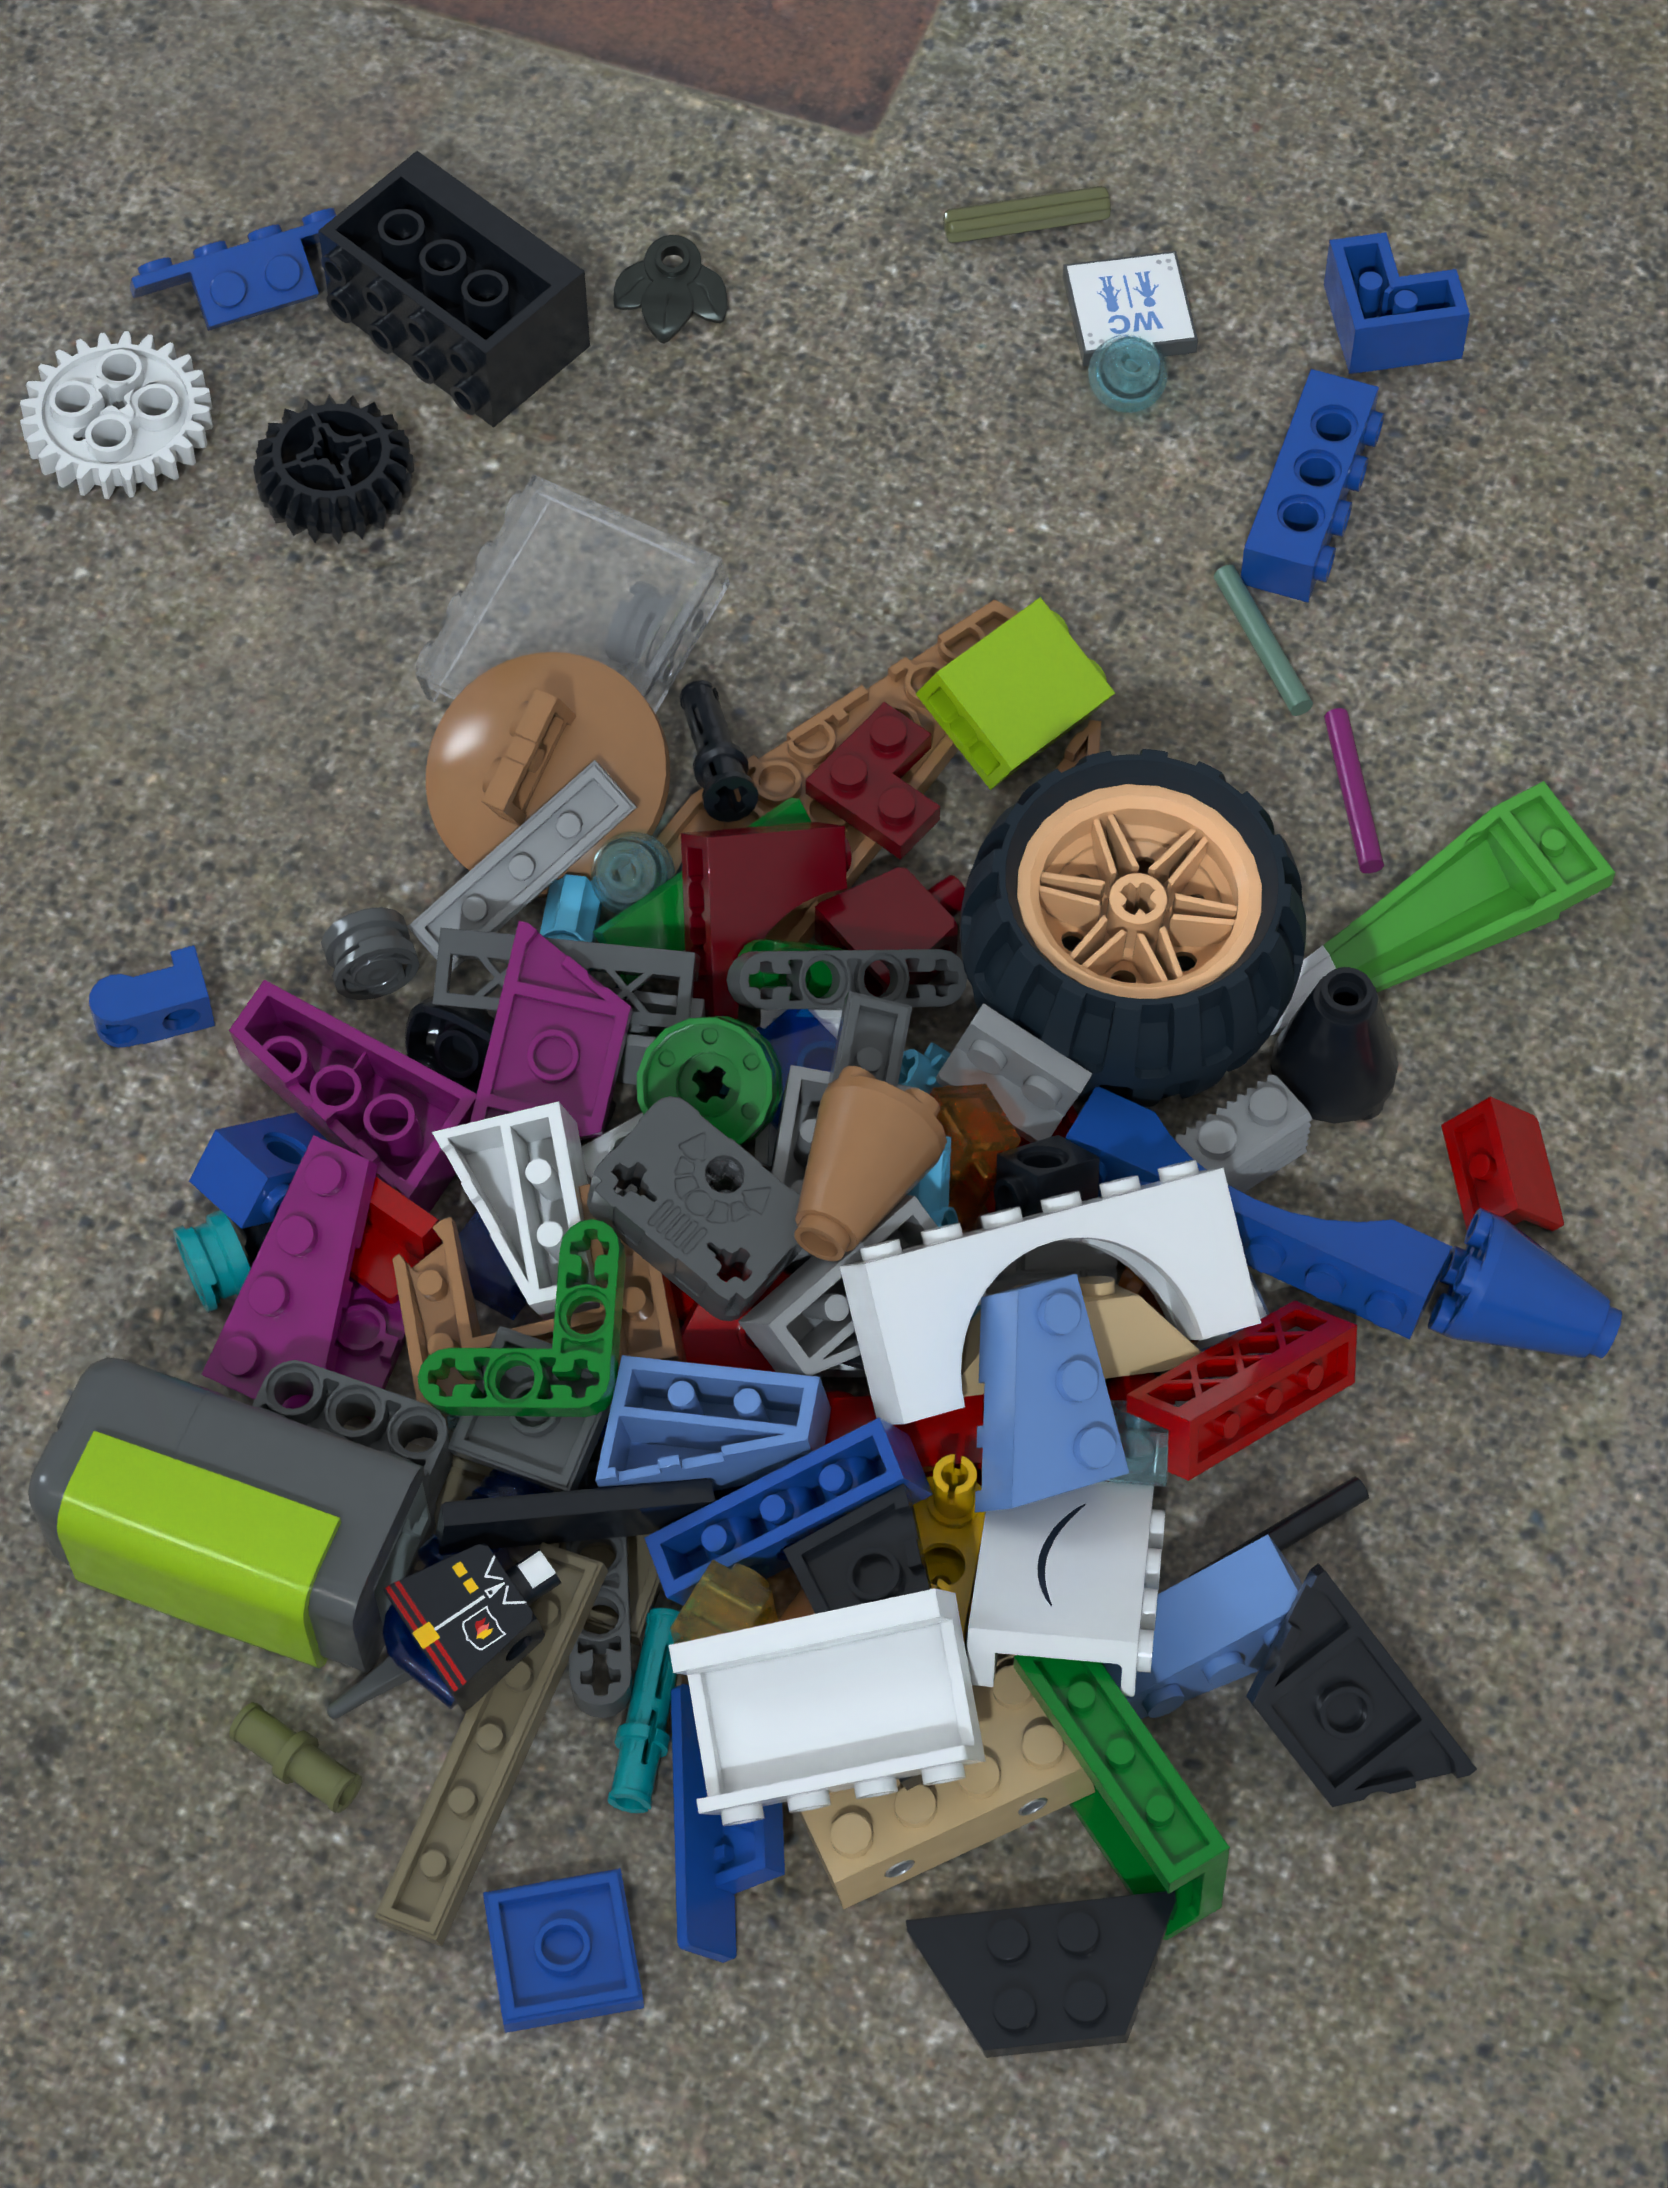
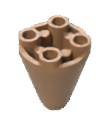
[794,1066,947,1261]

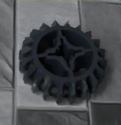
[253,394,414,544]

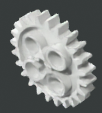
[20,331,213,499]

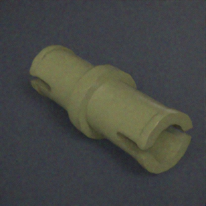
[229,1702,362,1813]

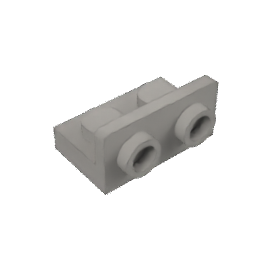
[936,1003,1092,1143]

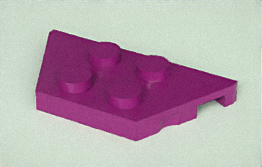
[470,921,633,1141]

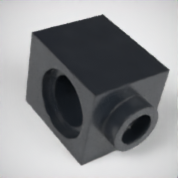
[994,1135,1100,1217]

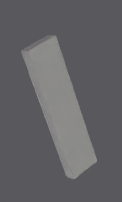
[407,760,638,973]

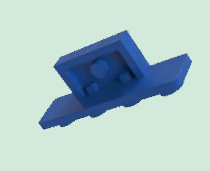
[130,208,337,331]
[671,1684,785,1963]

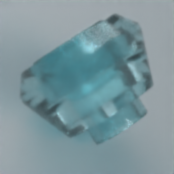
[1088,334,1168,413]
[591,832,675,914]

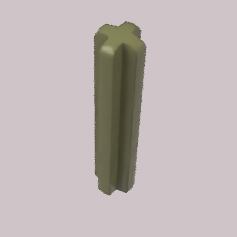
[943,186,1111,243]

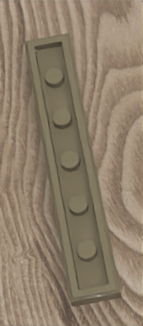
[374,1542,608,1947]

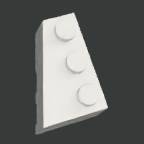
[432,1101,600,1320]

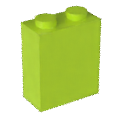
[915,597,1115,790]

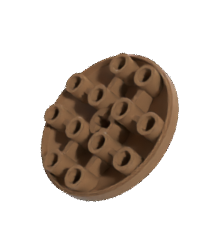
[426,652,670,898]

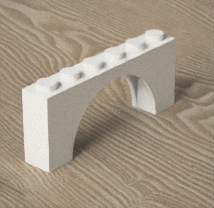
[839,1160,1261,1425]

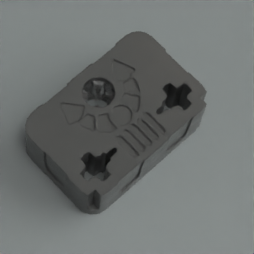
[587,1096,802,1321]

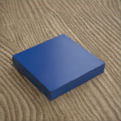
[483,1868,644,2033]

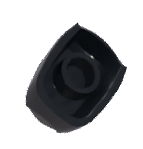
[405,996,495,1094]

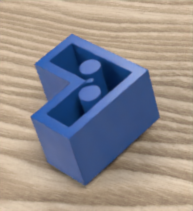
[1324,232,1470,374]

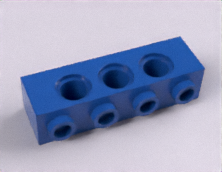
[1241,369,1385,603]
[644,1417,933,1613]

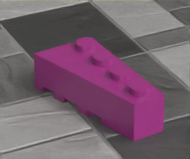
[229,980,477,1213]

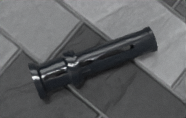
[679,680,758,823]

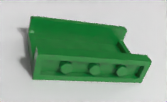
[1013,1655,1230,1940]

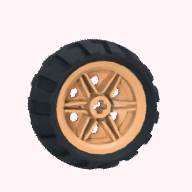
[960,749,1306,1107]

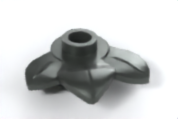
[613,235,728,344]

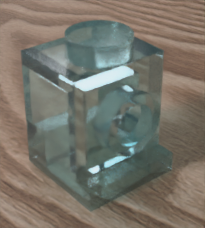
[1103,1400,1176,1487]

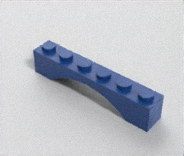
[1066,1086,1452,1339]

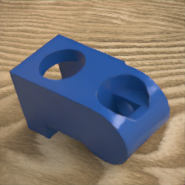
[89,945,215,1048]

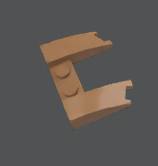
[392,1184,687,1425]

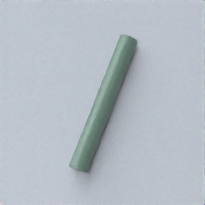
[1214,565,1313,716]

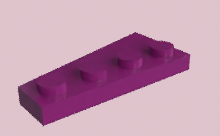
[201,1135,378,1409]

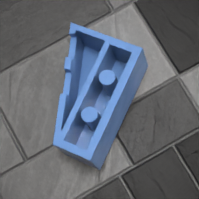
[975,1274,1129,1513]
[595,1355,831,1491]
[1103,1534,1303,1719]

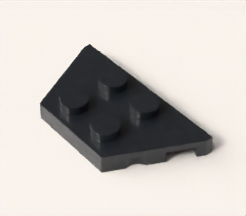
[1246,1563,1477,1807]
[906,1890,1177,2058]

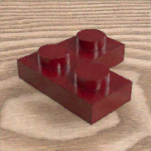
[805,702,940,860]

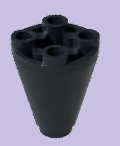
[1270,967,1398,1124]

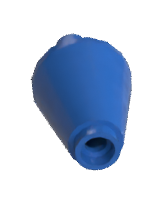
[1428,1208,1622,1359]

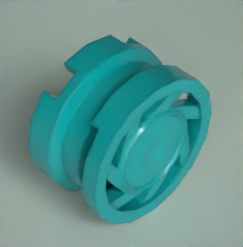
[173,1210,251,1313]

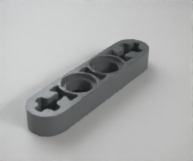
[727,949,967,1010]
[565,1461,633,1718]

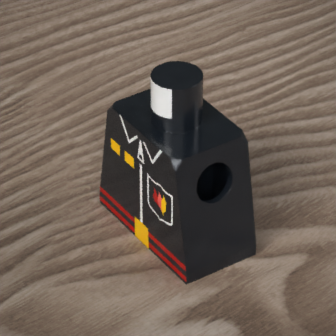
[383,1543,561,1712]

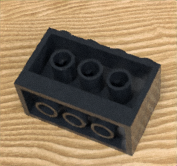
[318,151,590,428]

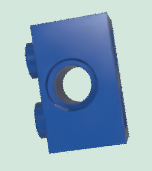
[189,1112,331,1229]

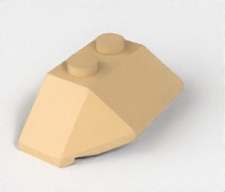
[961,1276,1201,1397]

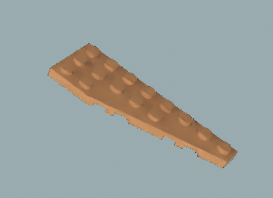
[621,599,1019,943]

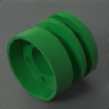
[637,1016,783,1145]

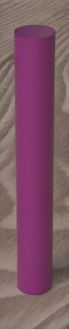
[1324,708,1384,874]

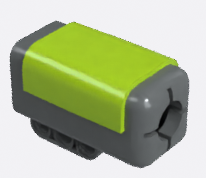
[28,1357,453,1673]

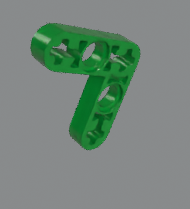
[418,1219,626,1417]

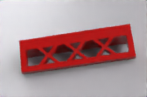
[1126,1300,1357,1481]

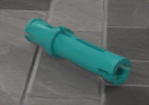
[607,1608,690,1813]

